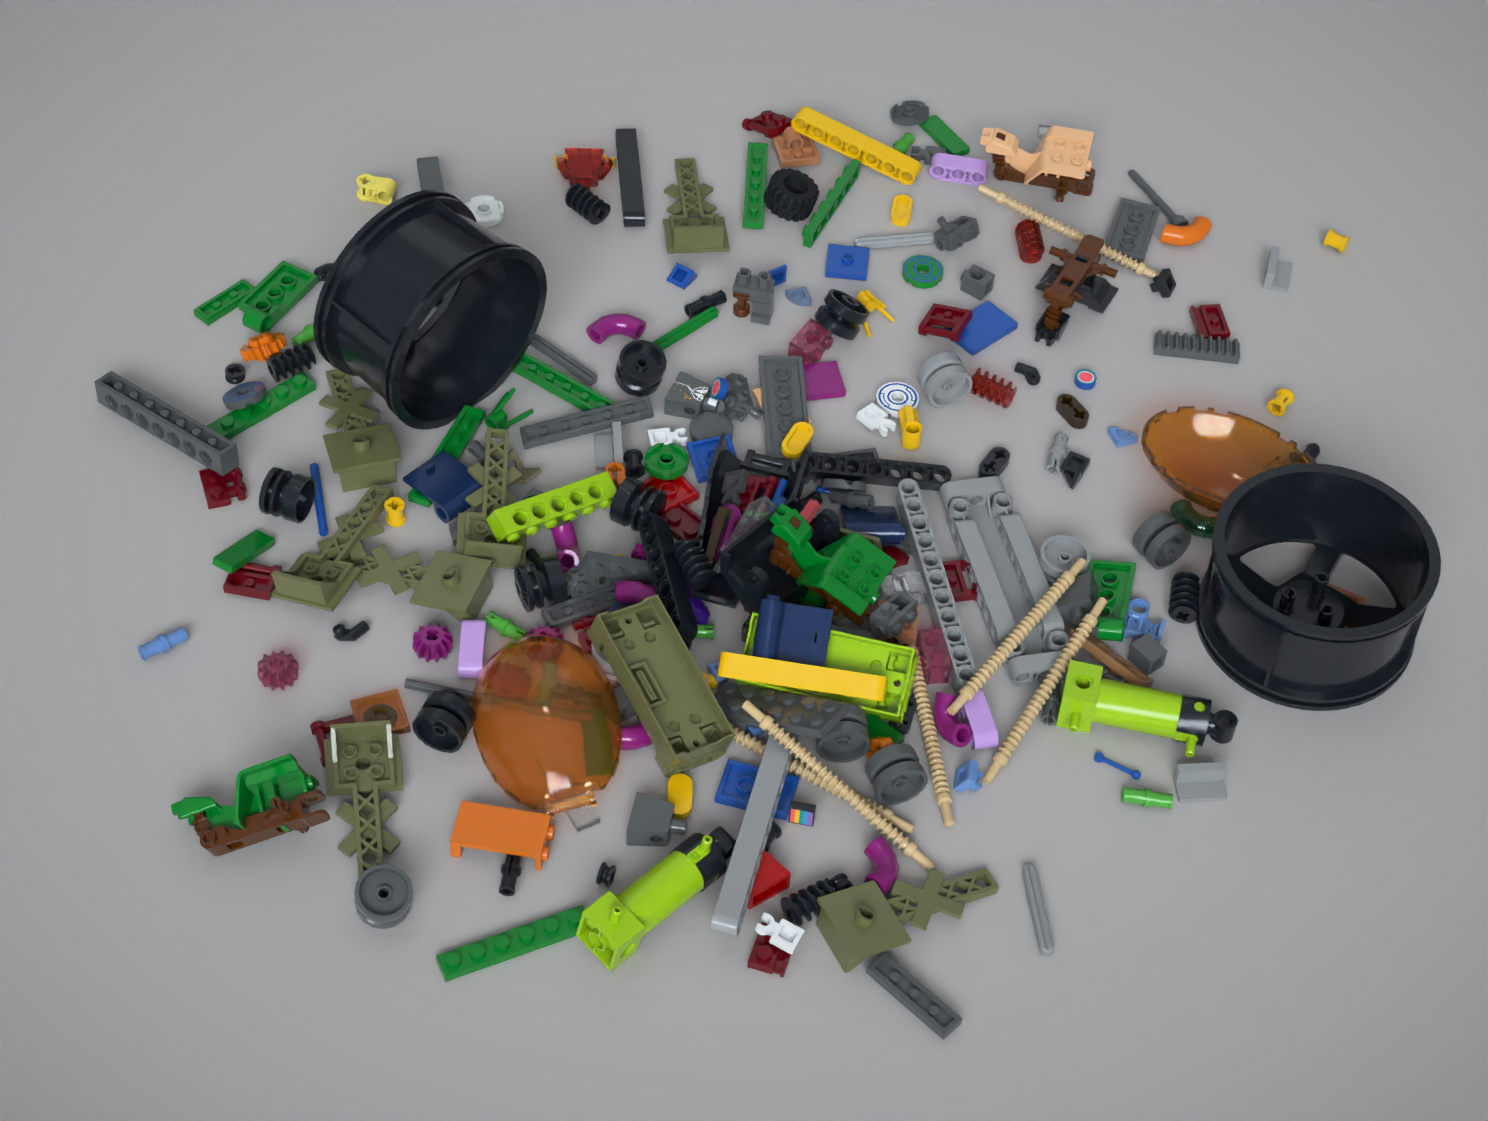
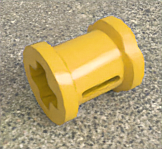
[1323,229,1350,254]
[1267,388,1294,416]
[384,497,406,527]

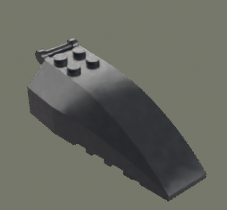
[690,433,809,609]

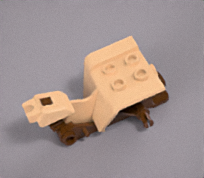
[980,126,1095,202]

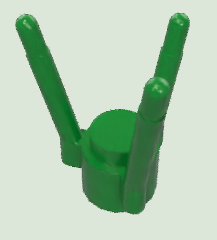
[485,388,533,429]

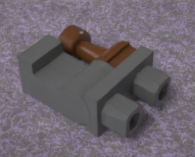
[733,267,775,325]

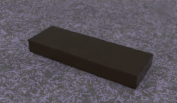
[705,506,732,572]

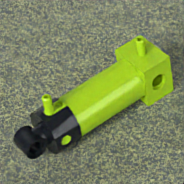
[1056,660,1238,757]
[576,826,736,972]

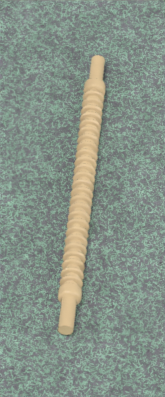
[977,184,1160,279]
[947,558,1086,715]
[982,597,1108,785]
[905,644,954,827]
[741,700,936,871]
[729,722,915,834]

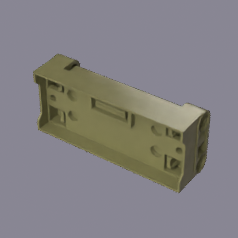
[587,594,736,778]

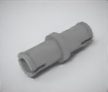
[1046,432,1069,475]

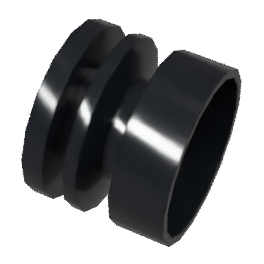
[259,467,316,523]
[609,477,667,531]
[514,555,568,612]

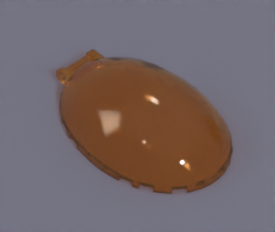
[1141,406,1317,514]
[471,635,622,818]

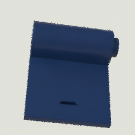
[403,450,482,523]
[840,506,905,544]
[752,595,834,667]

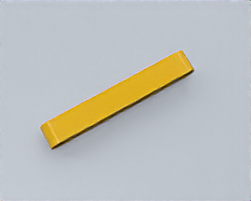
[791,107,922,185]
[717,652,888,702]

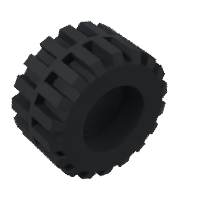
[763,168,819,222]

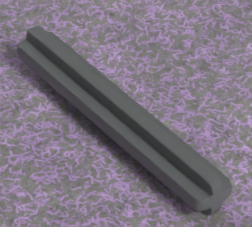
[530,334,597,386]

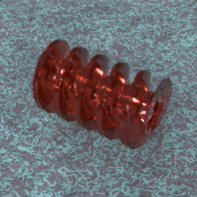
[1015,219,1045,264]
[971,368,1017,409]

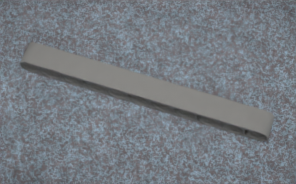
[896,479,977,692]
[711,732,799,937]

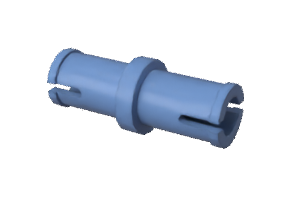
[137,627,188,661]

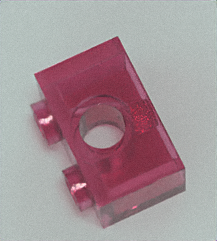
[788,318,834,365]
[916,628,951,685]

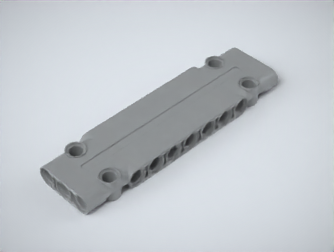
[939,476,1074,686]

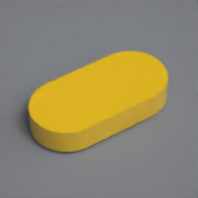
[890,194,913,227]
[781,422,814,459]
[667,773,693,819]

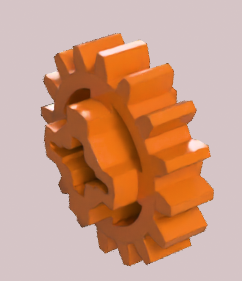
[239,332,287,362]

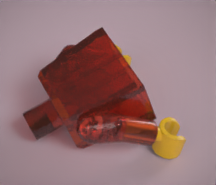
[553,148,616,191]

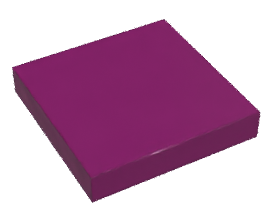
[803,361,846,401]

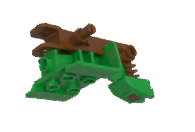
[769,503,896,626]
[171,753,330,856]

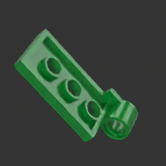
[238,261,318,334]
[1088,559,1136,642]

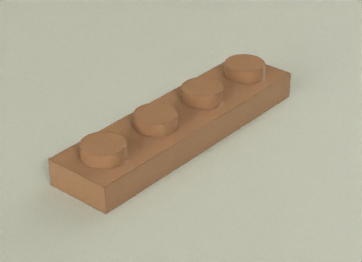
[1068,627,1154,688]

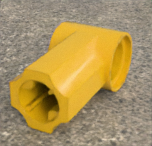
[898,406,923,450]

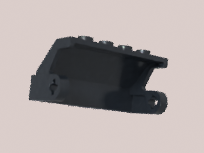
[720,496,840,614]

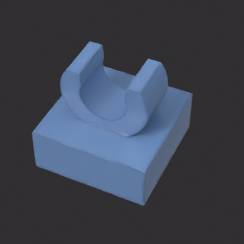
[954,759,983,793]

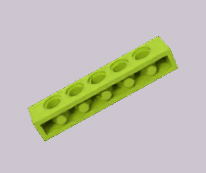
[486,471,617,543]

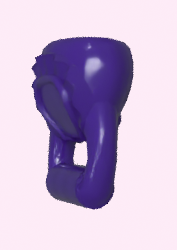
[687,589,710,625]

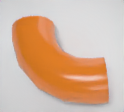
[1160,216,1212,247]

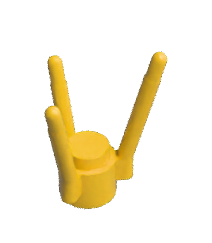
[856,289,894,337]

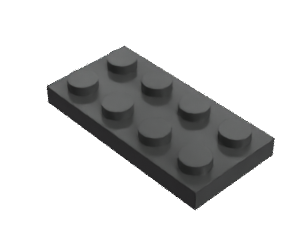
[1103,197,1161,263]

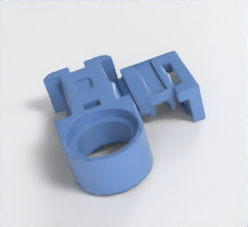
[1124,598,1166,642]

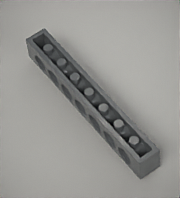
[94,371,240,476]

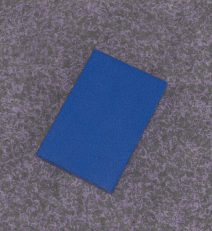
[944,300,1018,356]
[714,759,800,821]

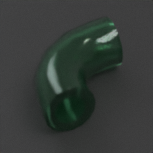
[1170,499,1217,539]

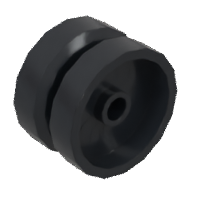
[815,289,870,340]
[615,340,667,397]
[412,691,476,753]

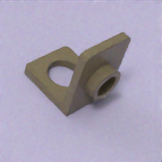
[499,450,542,484]

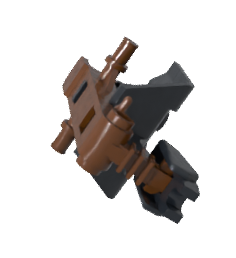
[1035,235,1119,346]

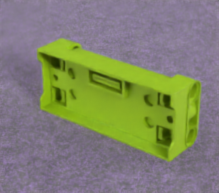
[735,612,918,724]

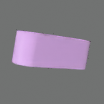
[929,153,989,186]
[458,619,486,678]
[956,688,999,750]

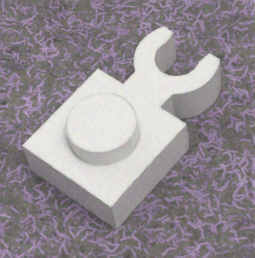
[856,403,896,437]
[647,427,688,447]
[755,913,805,955]

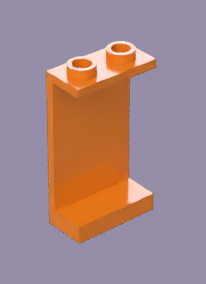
[450,801,555,871]

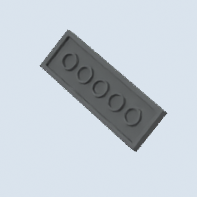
[758,356,812,460]
[714,682,848,739]

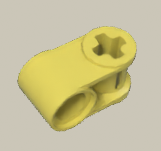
[356,174,397,205]

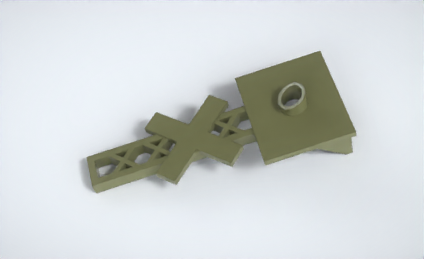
[663,158,730,254]
[319,369,402,492]
[456,427,527,569]
[271,484,394,612]
[328,545,493,622]
[324,720,403,878]
[816,868,999,973]

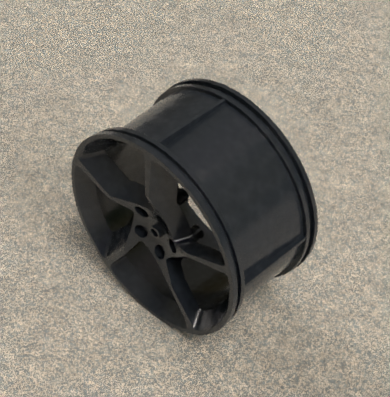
[313,189,547,430]
[1195,463,1441,711]

